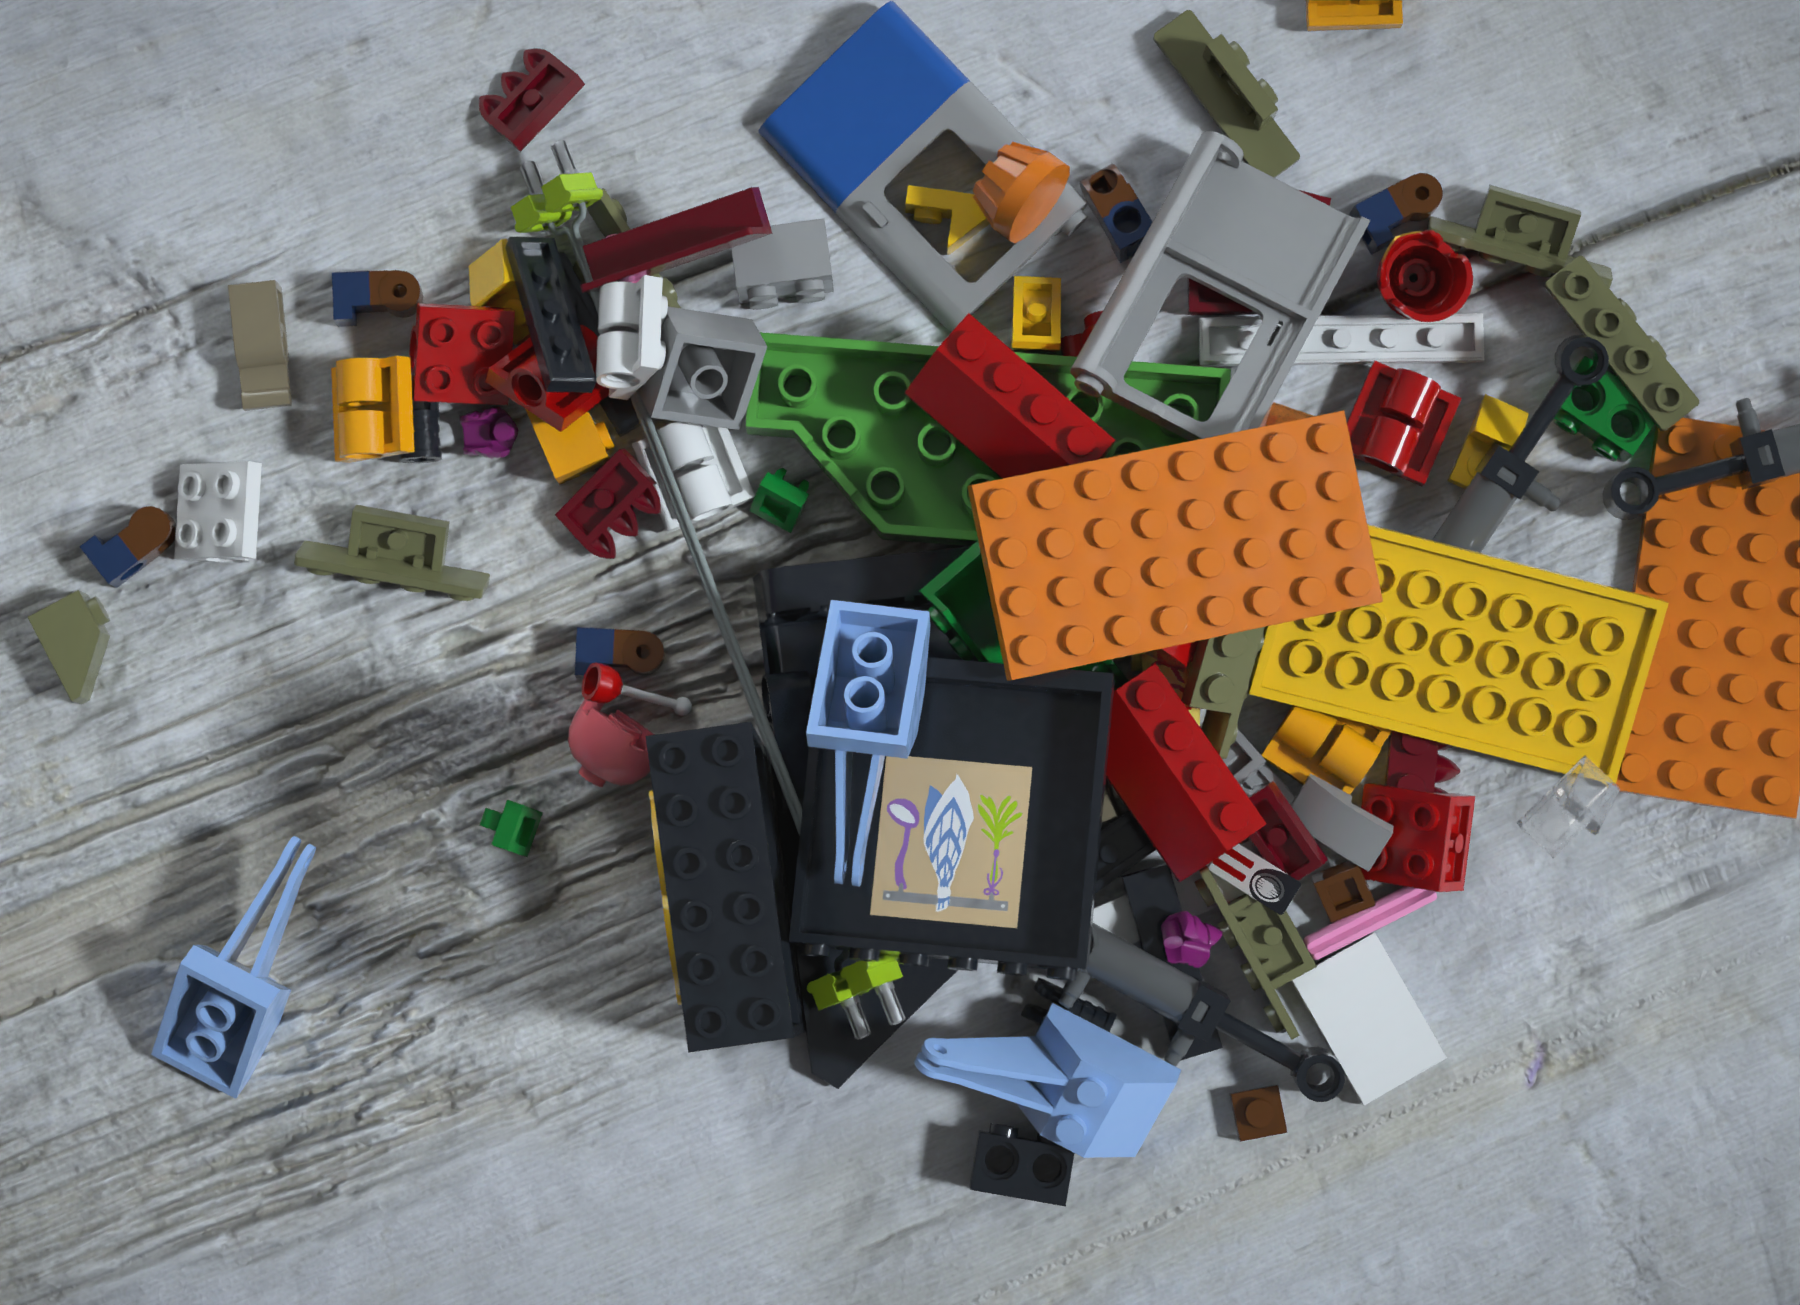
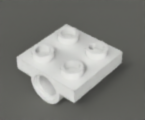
[596,275,668,400]
[632,421,755,533]
[174,461,262,563]

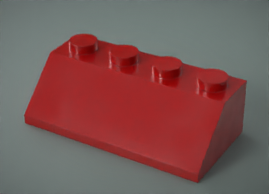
[904,313,1115,479]
[1106,663,1267,882]

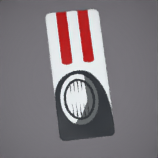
[1209,844,1301,915]

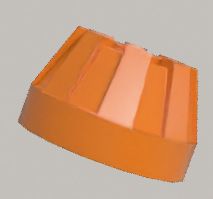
[973,141,1070,243]

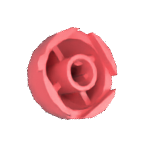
[568,699,655,787]

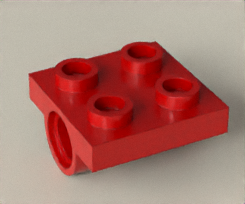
[409,303,515,405]
[485,325,609,432]
[1347,360,1462,487]

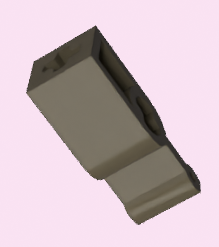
[228,280,292,411]

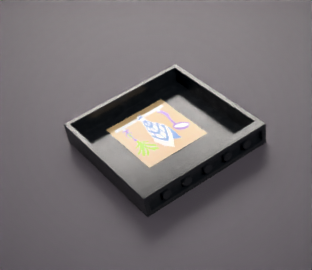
[789,648,1115,981]

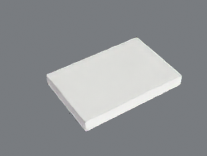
[1291,932,1447,1106]

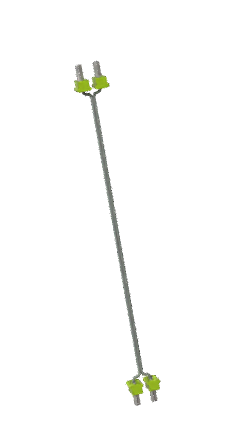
[510,140,905,1039]

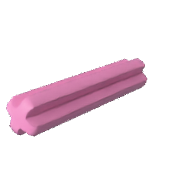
[1303,886,1437,960]

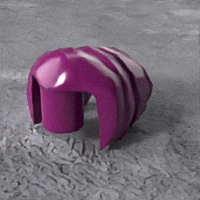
[459,406,519,459]
[1161,911,1222,968]

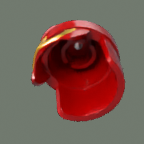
[1377,230,1474,322]

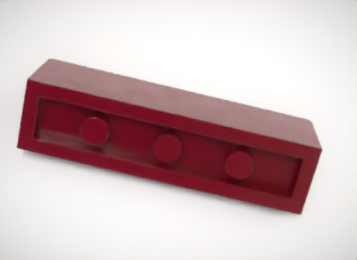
[580,187,773,293]

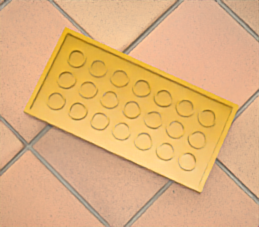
[1248,524,1669,786]

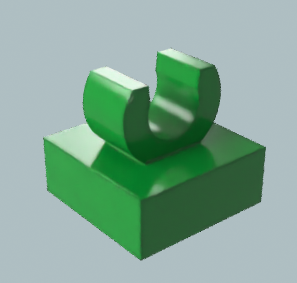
[749,468,809,533]
[479,800,543,857]

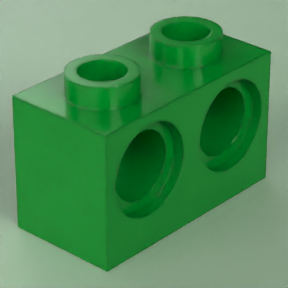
[1552,356,1655,462]

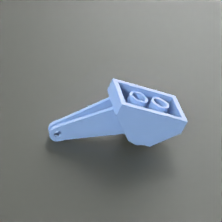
[806,600,930,887]
[151,836,316,1099]
[914,1003,1181,1158]

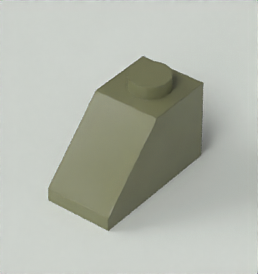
[27,590,110,705]

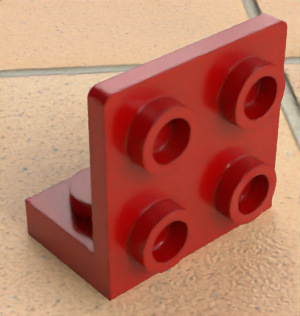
[1360,783,1475,892]

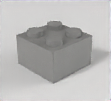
[731,218,834,310]
[637,306,767,430]

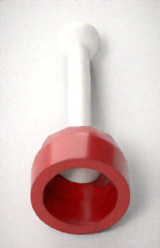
[582,662,692,716]

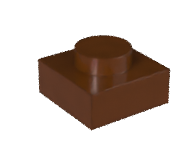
[1311,860,1376,923]
[1229,1085,1287,1142]

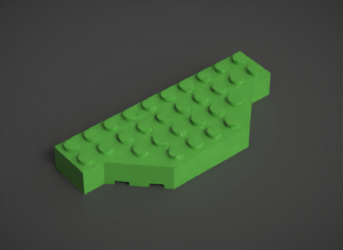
[745,332,1231,546]

